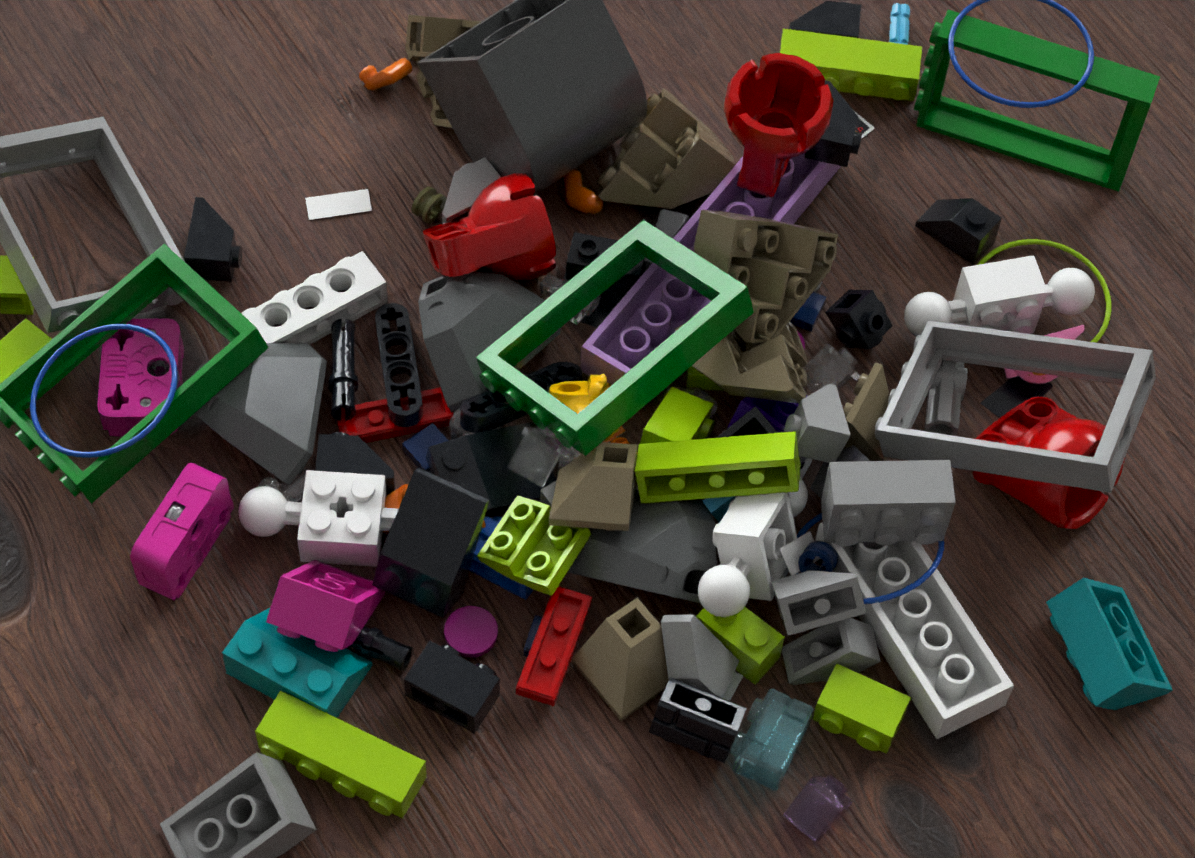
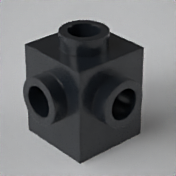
[825,289,893,349]

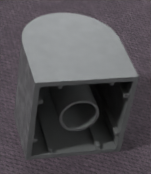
[417,0,647,198]

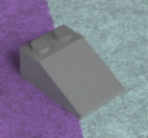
[160,752,317,858]

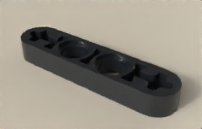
[375,303,423,427]
[460,362,583,433]

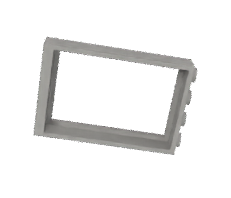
[0,117,185,333]
[875,320,1156,493]

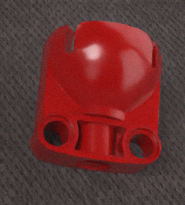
[724,53,834,198]
[423,173,556,280]
[972,396,1125,529]

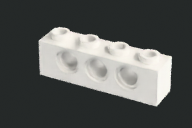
[241,251,388,345]

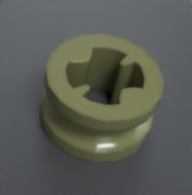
[412,186,446,224]

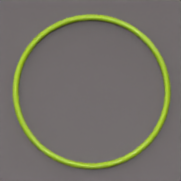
[977,239,1111,343]

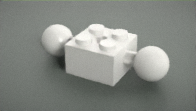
[904,255,1095,337]
[238,470,398,567]
[698,478,808,617]

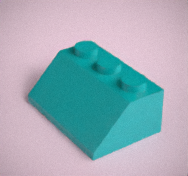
[1046,578,1173,710]
[222,607,373,718]

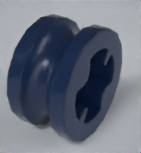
[798,541,838,573]

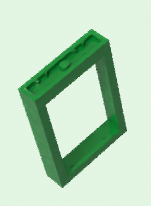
[914,9,1160,191]
[476,220,754,456]
[0,244,269,504]

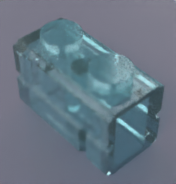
[730,688,814,790]

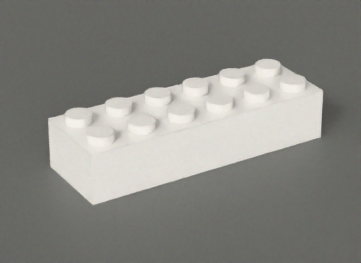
[815,522,1014,739]

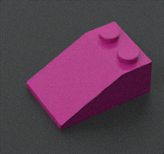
[266,560,386,652]

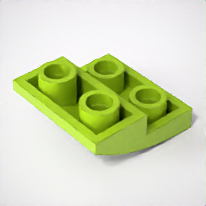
[477,495,591,596]

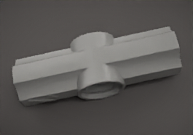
[924,360,968,436]

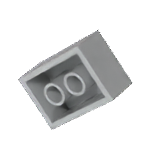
[820,460,956,546]

